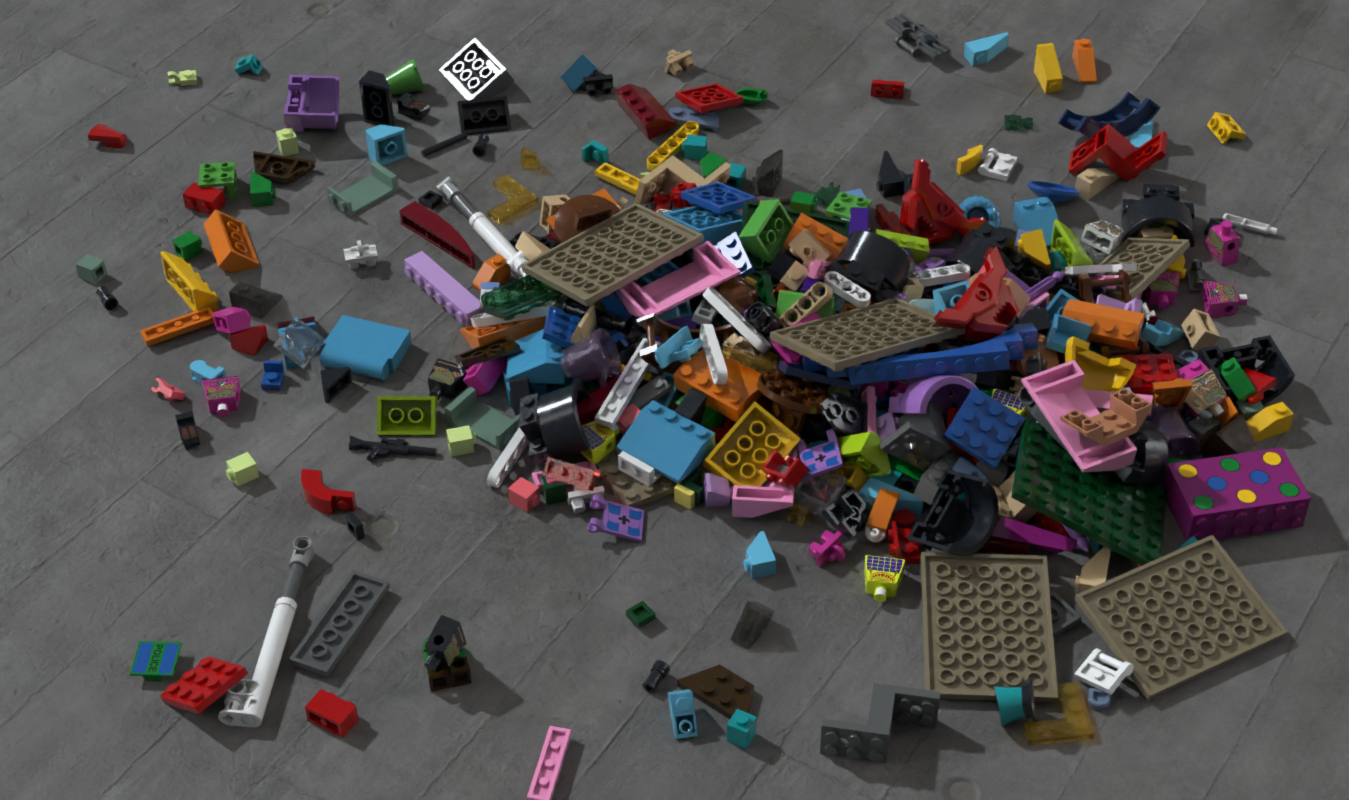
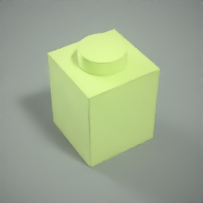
[276,128,299,156]
[446,425,477,457]
[226,452,259,487]

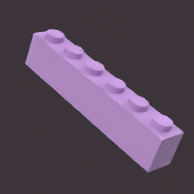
[404,251,485,327]

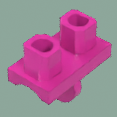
[809,530,845,567]

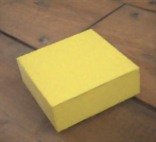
[674,484,695,510]

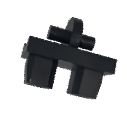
[583,70,613,96]

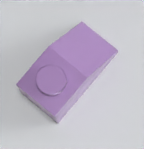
[703,473,733,508]

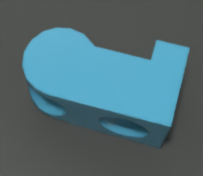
[190,360,226,386]

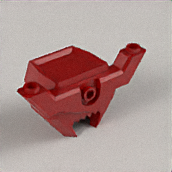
[900,159,989,245]
[933,245,1019,342]

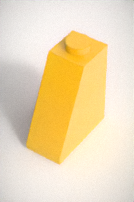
[1034,43,1063,94]

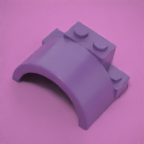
[284,75,339,132]
[889,376,978,414]

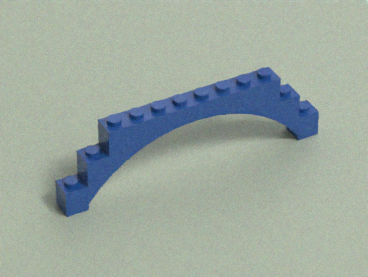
[802,323,1038,385]

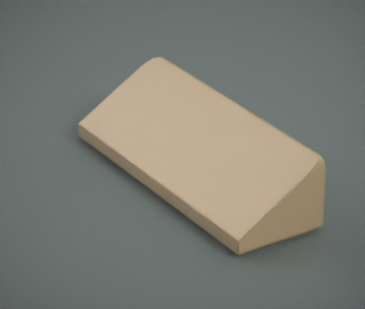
[570,305,597,348]

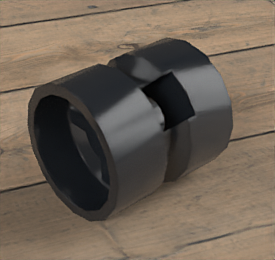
[745,301,781,337]

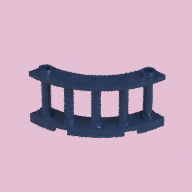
[1058,92,1161,137]

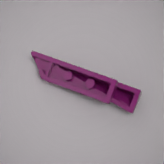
[992,516,1077,554]

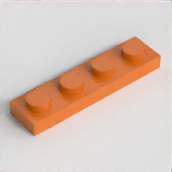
[140,306,214,347]

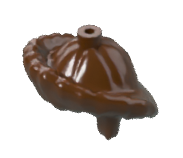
[716,277,760,317]

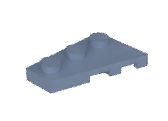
[669,107,719,133]

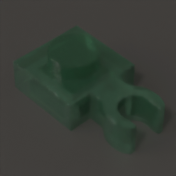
[1004,115,1033,131]
[814,182,840,207]

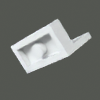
[618,451,662,487]

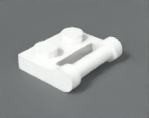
[978,148,1018,182]
[1075,648,1134,695]

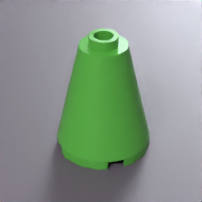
[385,59,425,95]

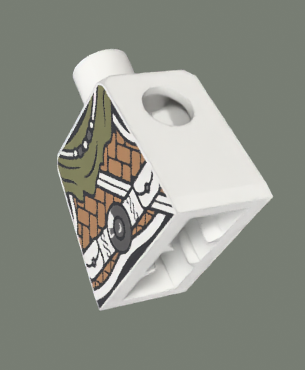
[1081,221,1124,255]

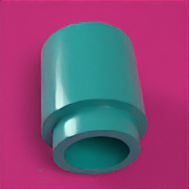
[1049,251,1068,275]

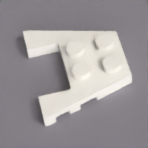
[1061,263,1137,277]

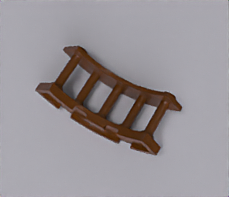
[1078,269,1149,359]
[637,313,740,374]

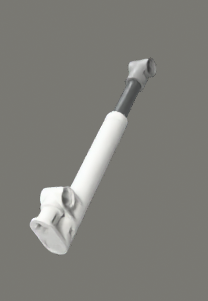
[435,176,539,292]
[218,536,314,727]

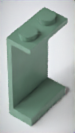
[327,161,399,216]
[445,387,519,451]

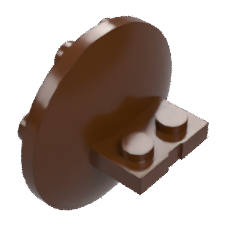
[554,195,620,244]
[757,369,831,434]

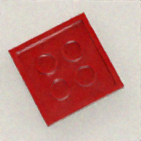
[675,83,743,114]
[1113,353,1177,394]
[160,656,248,714]

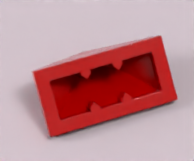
[229,324,268,356]

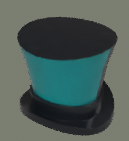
[994,678,1040,726]

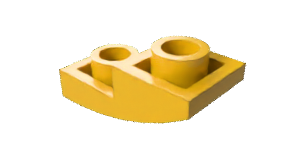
[956,145,983,176]

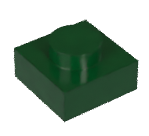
[626,601,656,629]

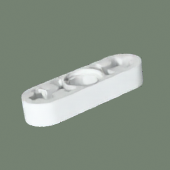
[824,271,871,308]

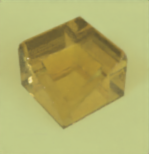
[520,147,540,169]

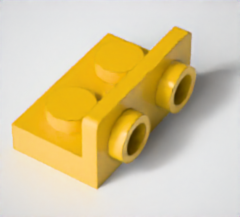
[1207,112,1246,144]

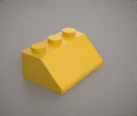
[1018,229,1051,271]

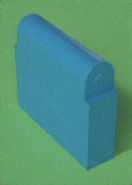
[320,315,412,380]

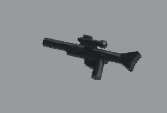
[348,436,437,462]

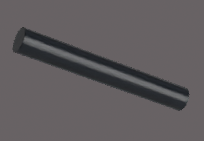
[421,132,467,157]

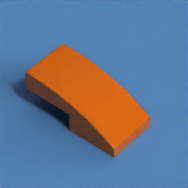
[867,488,900,532]

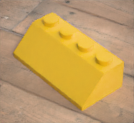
[160,251,219,312]

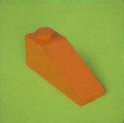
[1072,39,1097,84]

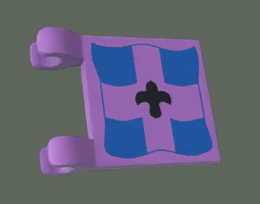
[797,428,844,480]
[587,494,644,542]

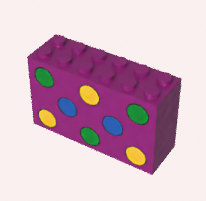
[1162,447,1311,541]

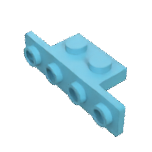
[655,326,703,369]

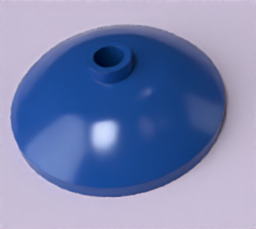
[1028,181,1080,205]

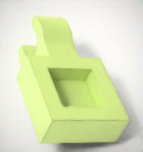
[168,70,197,86]

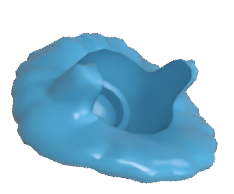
[960,196,1001,228]

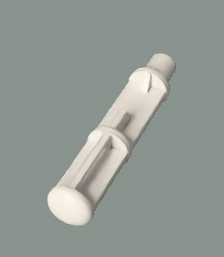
[1223,213,1277,235]

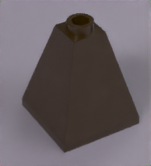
[1202,415,1259,458]

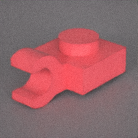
[151,378,186,401]

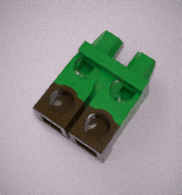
[423,638,472,692]

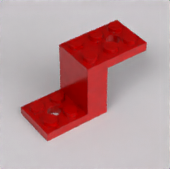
[1068,124,1168,182]

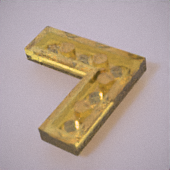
[487,174,539,225]
[720,340,779,374]
[1023,682,1095,745]

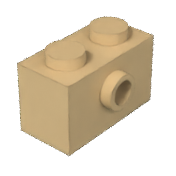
[788,228,831,269]
[1181,309,1220,351]

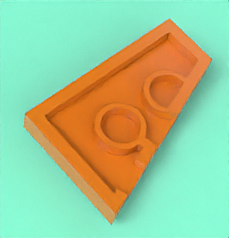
[1153,378,1193,416]

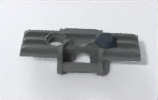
[885,14,951,59]

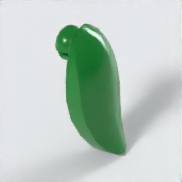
[735,88,768,104]

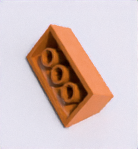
[203,209,260,273]
[782,213,849,269]
[1062,299,1145,350]

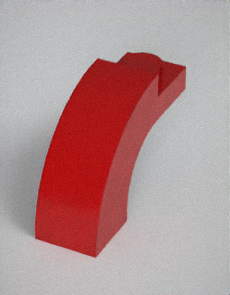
[301,469,356,515]

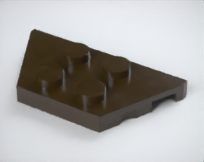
[253,151,315,184]
[677,665,754,719]

